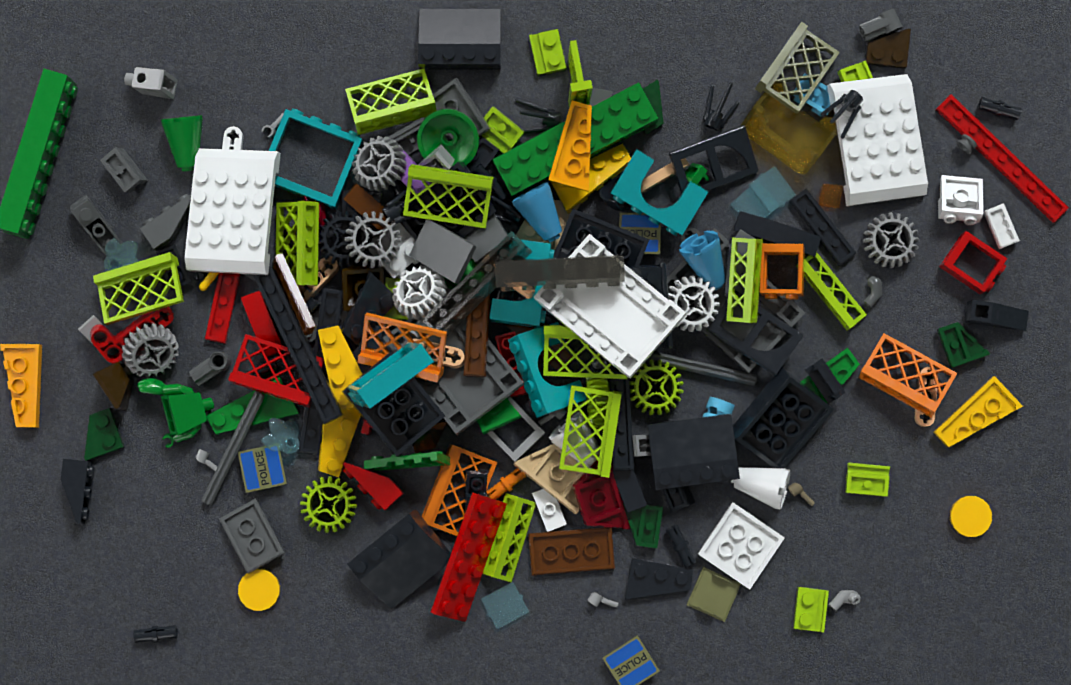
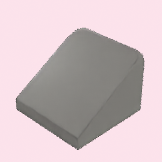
[78,315,106,344]

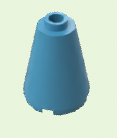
[512,182,562,242]
[679,231,725,290]

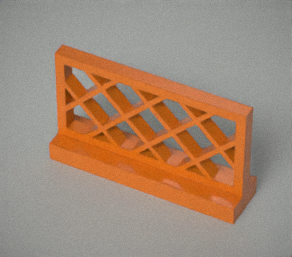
[358,313,447,382]
[858,333,957,418]
[422,444,497,536]

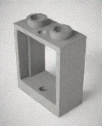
[487,397,545,462]

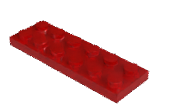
[431,493,507,622]

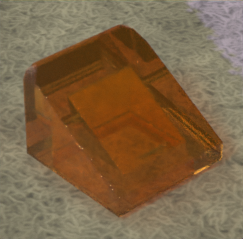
[819,183,843,208]

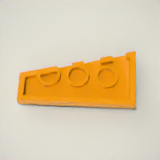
[549,100,592,192]
[0,344,42,428]

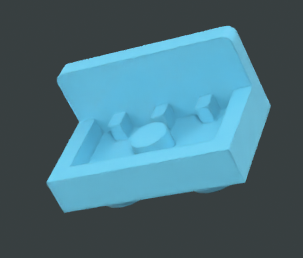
[794,73,830,116]

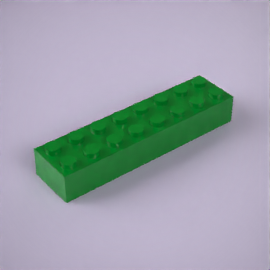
[0,68,78,240]
[493,82,658,199]

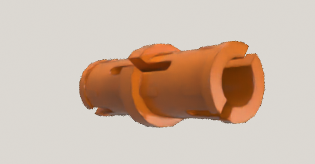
[486,468,527,499]

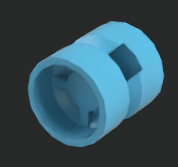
[703,397,735,417]

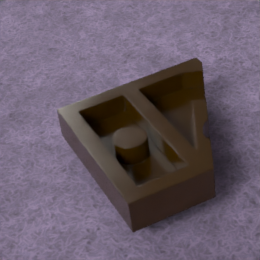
[866,29,911,69]

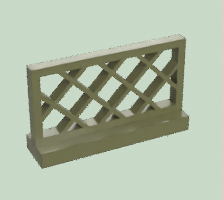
[755,22,840,114]

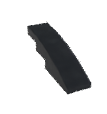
[733,211,821,257]

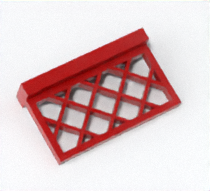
[228,334,324,408]

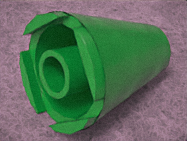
[161,115,203,171]

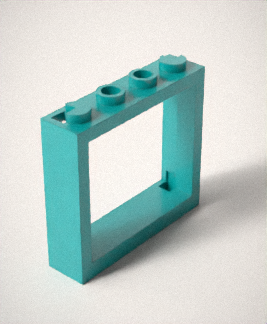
[269,108,363,210]
[347,342,434,409]

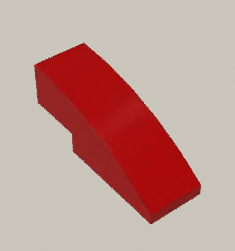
[241,291,283,357]

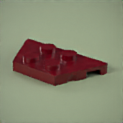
[572,459,630,529]

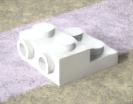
[938,175,983,225]
[365,221,419,278]

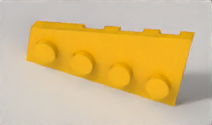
[550,143,631,214]
[318,326,362,410]
[933,376,1023,447]
[318,408,361,478]

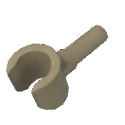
[788,483,815,506]

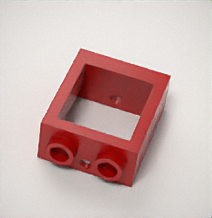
[939,231,1007,294]

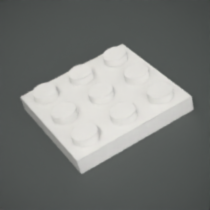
[698,502,784,590]

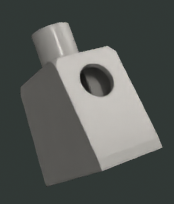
[124,67,178,99]

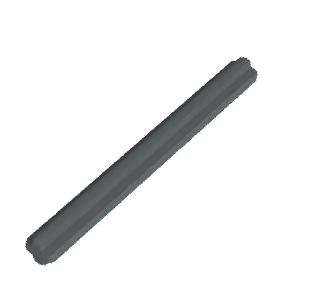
[645,352,757,386]
[202,391,265,505]

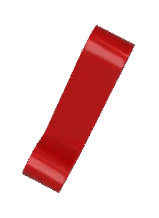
[90,306,174,363]

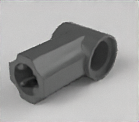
[859,8,903,42]
[189,352,231,386]

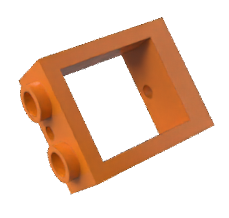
[760,243,805,300]

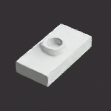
[983,203,1020,249]
[532,489,566,532]

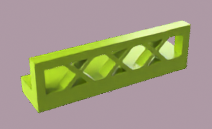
[727,238,763,323]
[796,253,867,330]
[483,493,536,582]

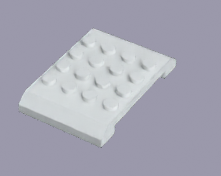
[827,74,928,206]
[185,148,281,275]
[534,234,686,379]

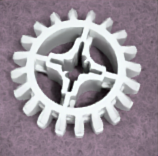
[392,265,447,320]
[668,276,720,332]

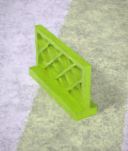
[568,40,593,108]
[345,69,437,135]
[403,164,494,228]
[276,201,319,285]
[93,252,184,325]
[543,325,628,379]
[559,385,622,478]

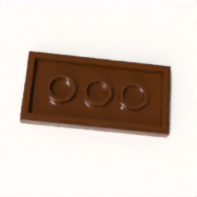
[529,527,615,575]

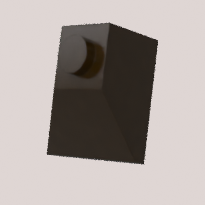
[342,262,384,311]
[93,362,134,411]

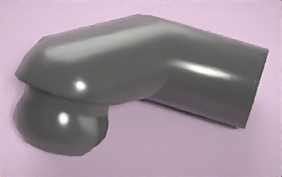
[863,276,883,308]

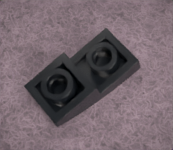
[156,244,191,290]
[465,471,488,513]

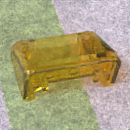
[741,78,837,174]

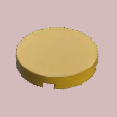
[950,496,992,537]
[238,569,280,611]

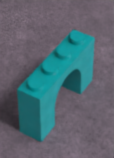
[611,149,708,236]
[490,238,555,328]
[508,322,587,418]

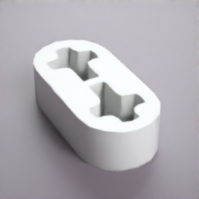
[222,126,244,150]

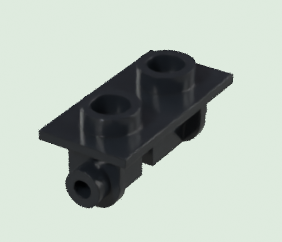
[805,358,846,404]

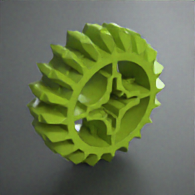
[629,360,683,415]
[586,372,608,428]
[300,476,357,533]

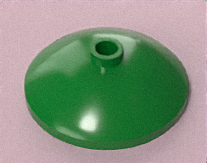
[417,109,479,166]

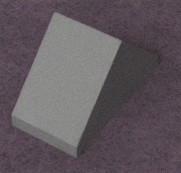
[418,145,455,170]
[632,435,652,457]

